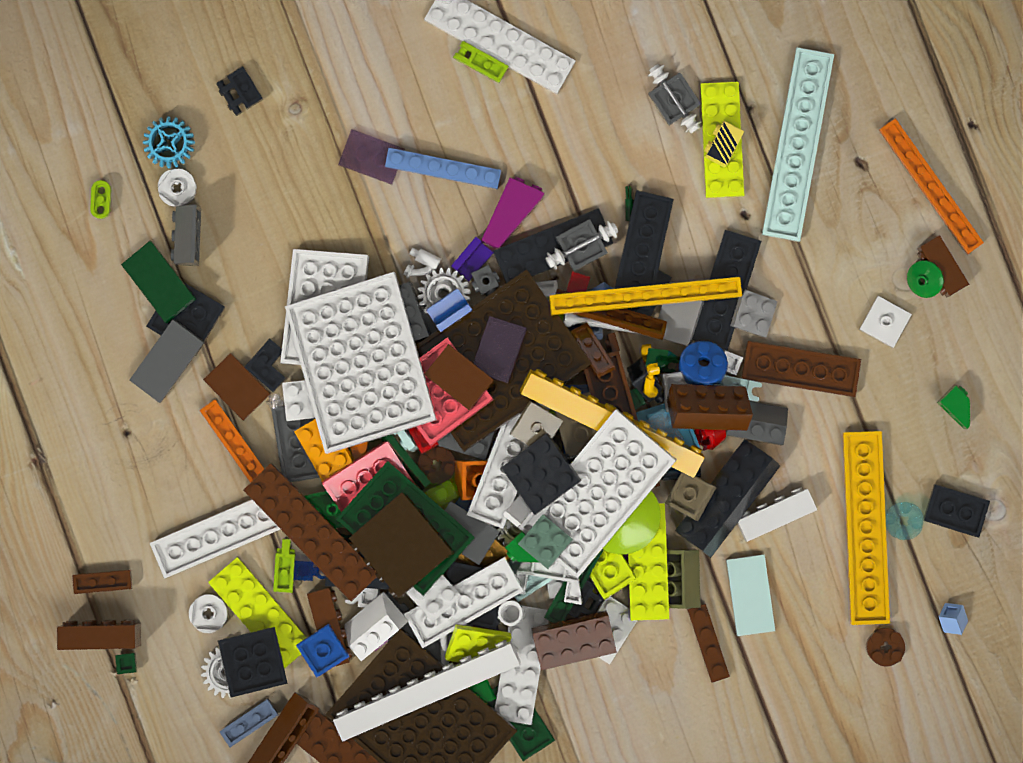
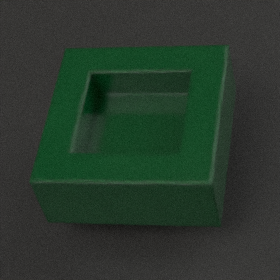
[115,653,137,675]

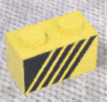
[704,121,744,168]

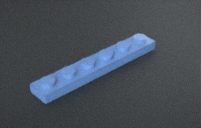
[385,148,501,189]

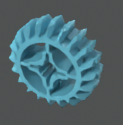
[143,116,195,169]

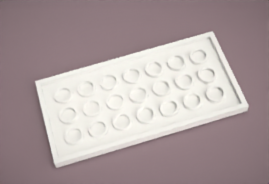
[518,409,677,578]

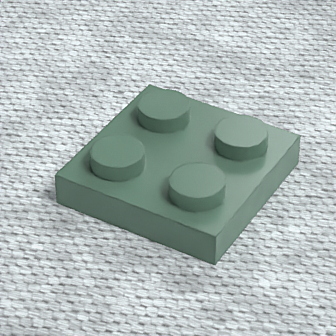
[518,515,573,569]

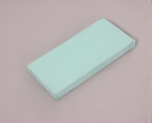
[726,555,775,636]

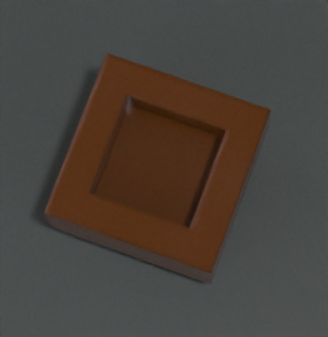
[604,332,620,352]

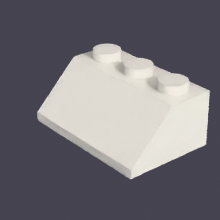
[344,592,408,661]

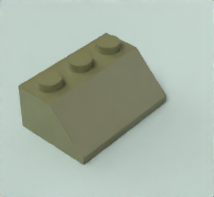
[667,549,701,609]

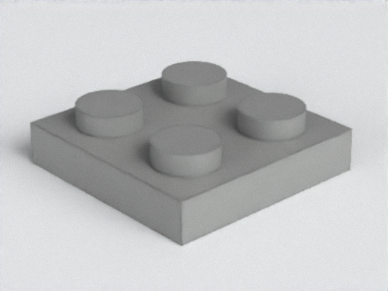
[730,289,778,338]

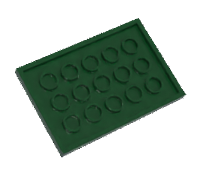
[336,461,475,597]

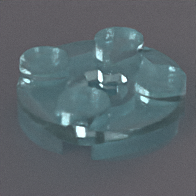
[885,502,924,540]

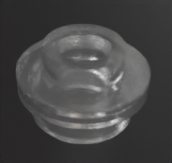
[266,393,284,409]

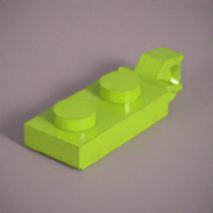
[273,538,296,593]

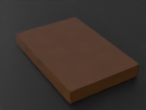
[424,344,494,411]
[203,353,271,421]

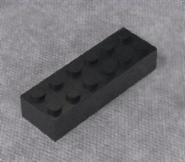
[675,439,780,558]

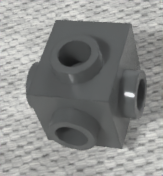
[471,265,500,296]

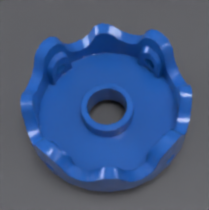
[679,341,728,385]

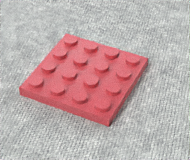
[416,338,493,446]
[322,441,417,512]

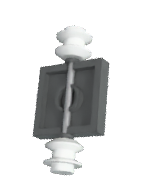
[648,64,701,134]
[545,219,618,272]

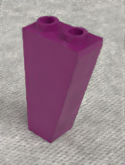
[481,176,545,249]

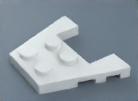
[515,561,582,605]

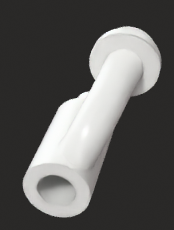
[403,248,441,278]

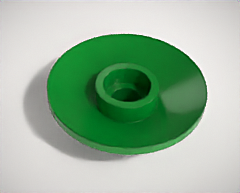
[907,260,944,298]

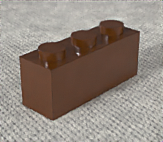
[917,235,970,298]

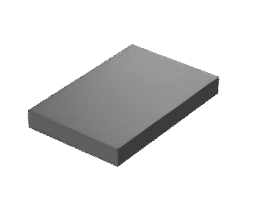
[658,281,704,346]

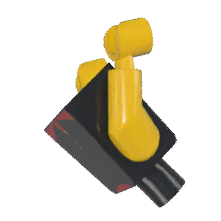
[627,344,664,403]

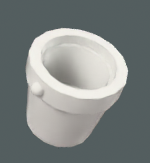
[498,601,524,626]

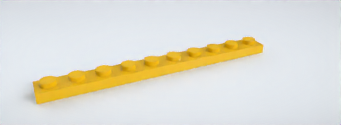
[549,277,742,315]

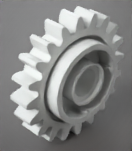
[417,268,471,314]
[201,647,230,698]

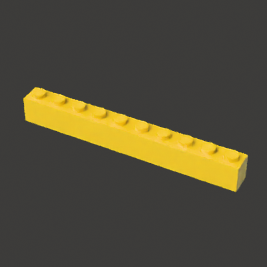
[520,369,705,478]

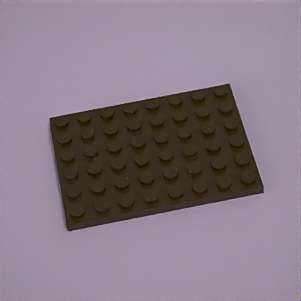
[416,270,592,452]
[325,628,518,763]

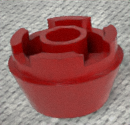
[694,429,726,451]

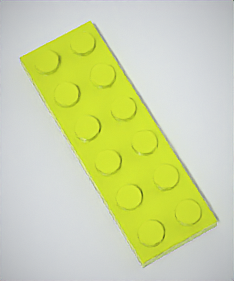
[700,82,744,198]
[628,503,669,621]
[208,557,307,669]

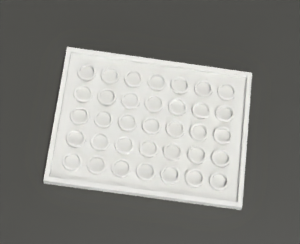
[285,272,437,454]

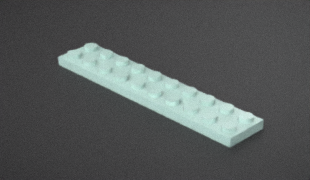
[762,47,834,242]

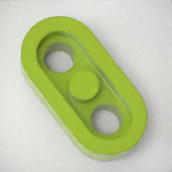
[90,180,112,219]

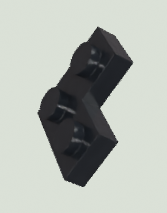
[245,338,286,393]

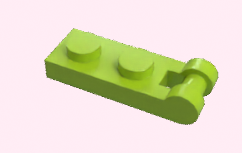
[453,41,509,83]

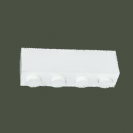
[737,487,817,542]

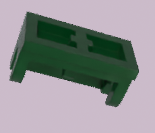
[645,348,680,374]

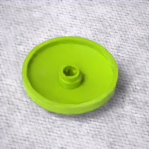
[603,491,661,554]

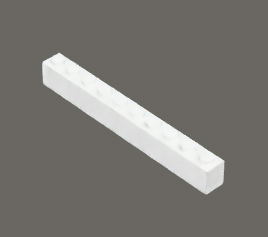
[333,640,521,741]

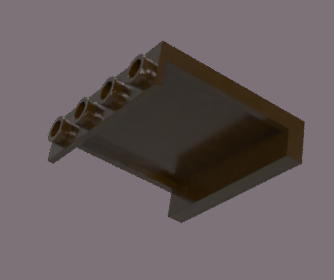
[349,492,455,598]

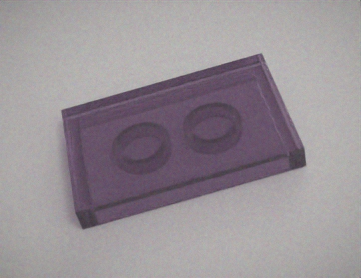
[338,129,405,185]
[473,316,527,383]

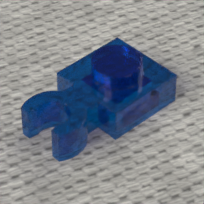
[293,560,326,581]

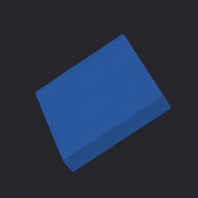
[296,624,350,678]

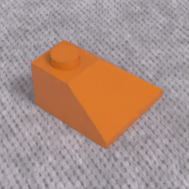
[455,460,488,500]

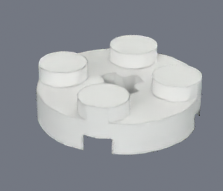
[158,169,197,207]
[189,594,228,633]

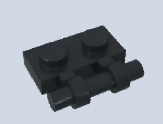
[216,66,264,116]
[568,580,605,618]

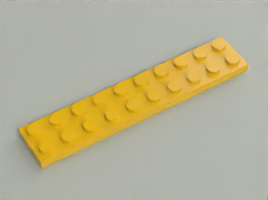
[842,431,890,625]

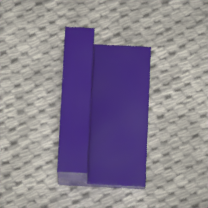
[451,237,493,282]

